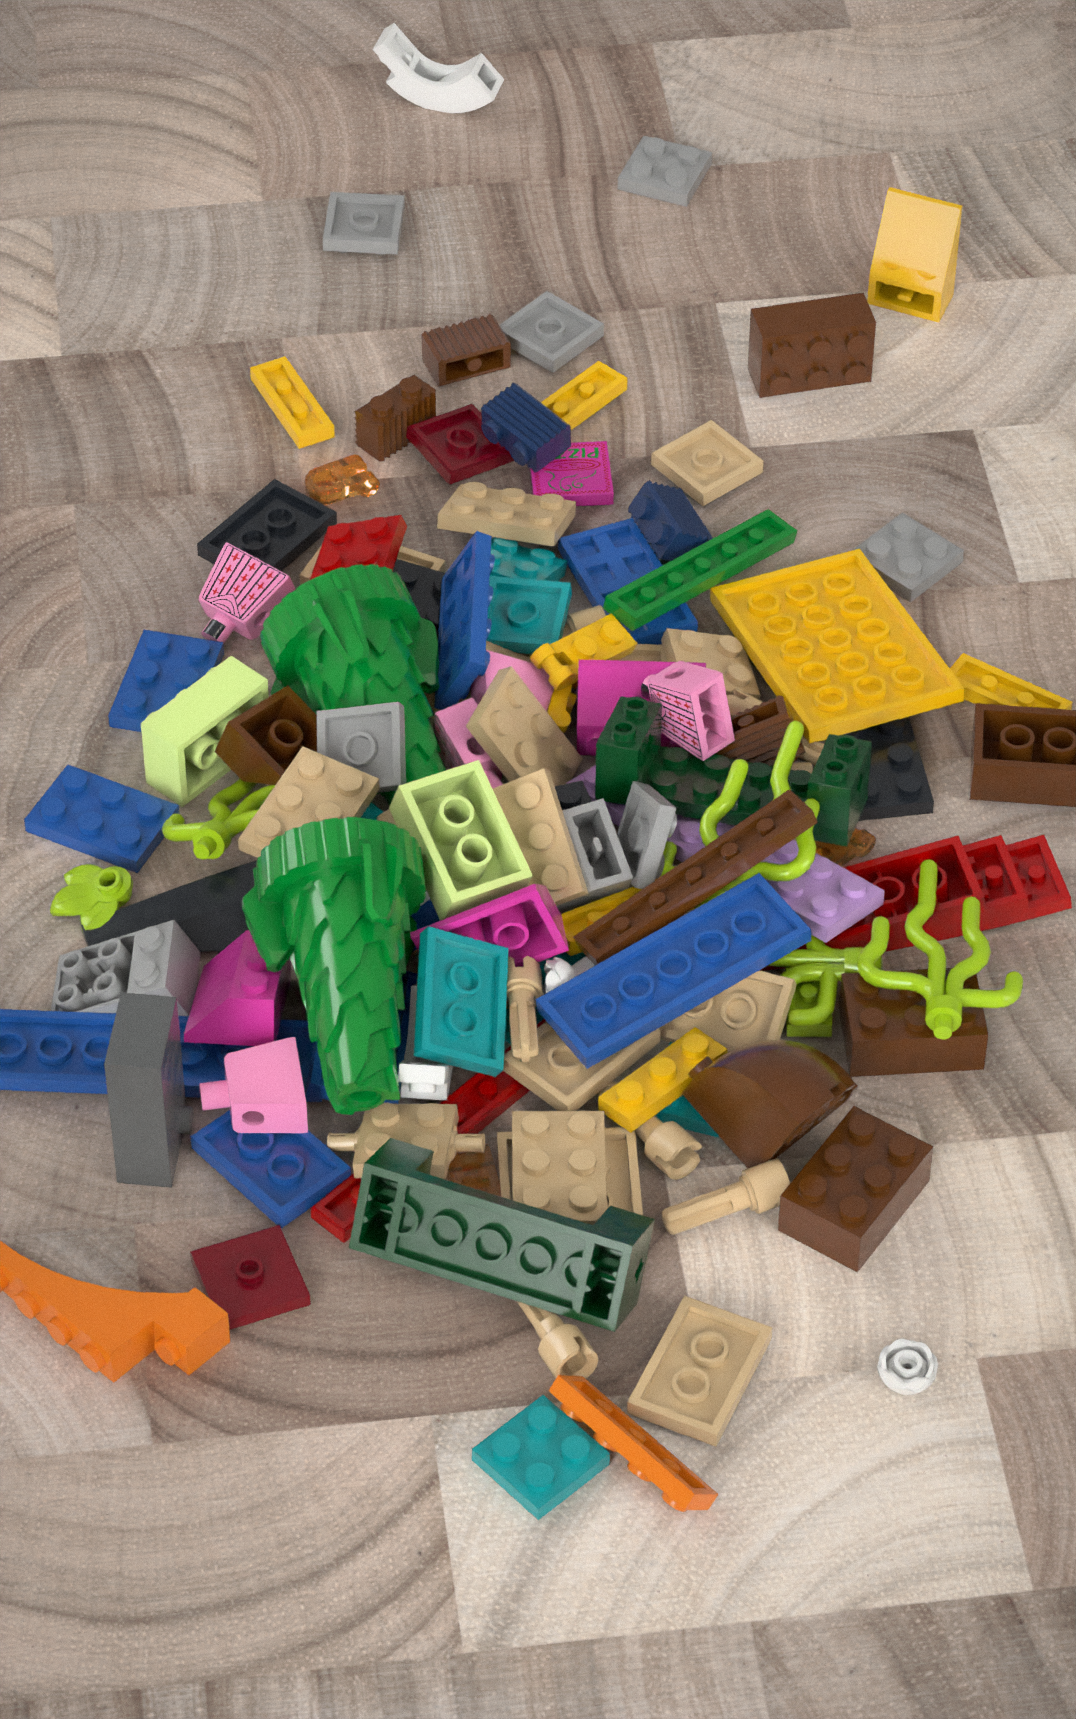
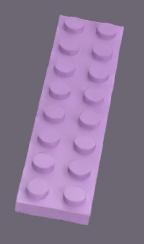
[566,765,885,943]

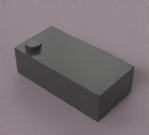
[104,992,193,1188]

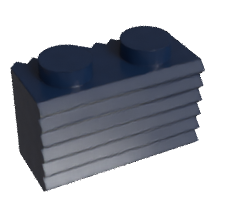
[481,382,571,473]
[628,480,713,562]

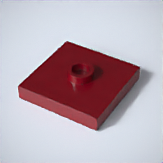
[406,403,514,485]
[190,1225,311,1330]

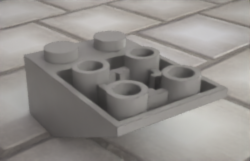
[557,799,633,914]
[51,920,201,1016]

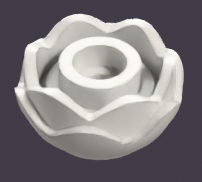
[543,957,575,995]
[877,1339,938,1395]

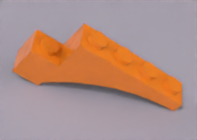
[0,1241,230,1383]

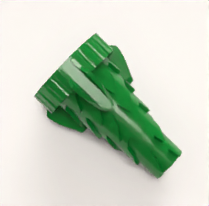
[260,564,446,806]
[242,817,426,1115]

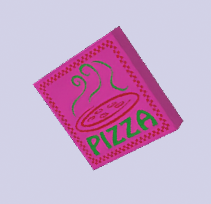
[530,441,614,506]

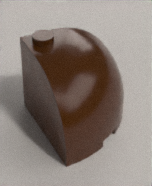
[682,1040,858,1168]

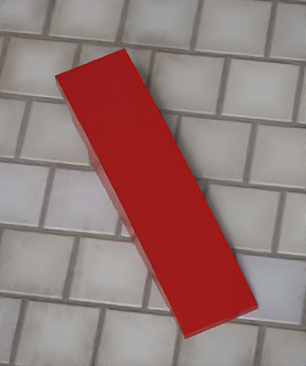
[759,835,1072,971]

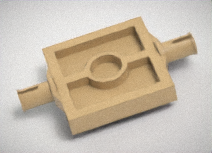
[327,1103,485,1179]

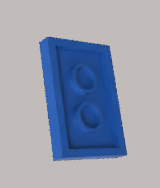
[108,629,224,732]
[24,764,180,873]
[190,1110,351,1228]

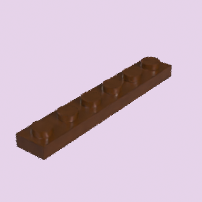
[573,790,818,965]

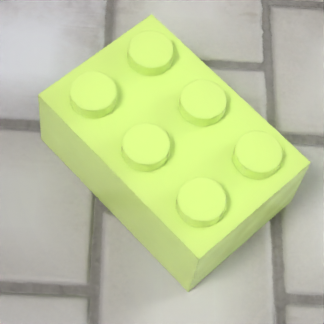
[141,656,269,807]
[389,760,533,921]

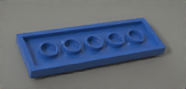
[536,873,811,1069]

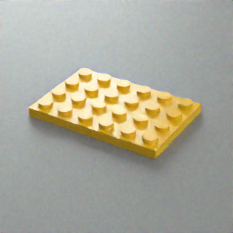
[710,549,964,744]

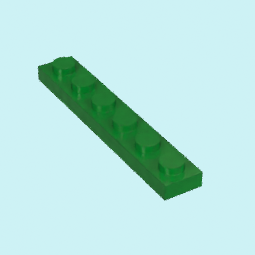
[603,509,798,631]

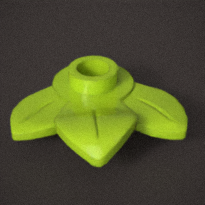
[50,864,133,931]

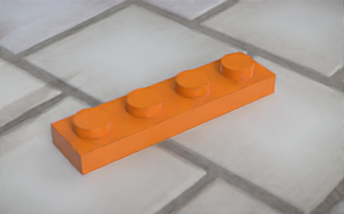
[548,1375,718,1512]

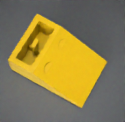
[867,187,962,322]

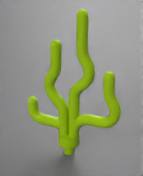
[661,721,820,909]
[162,778,275,859]
[857,859,1023,1040]
[768,935,883,1027]

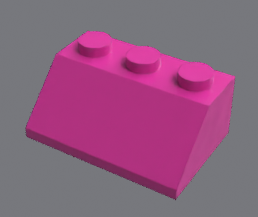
[577,660,706,756]
[410,884,569,967]
[184,930,291,1046]

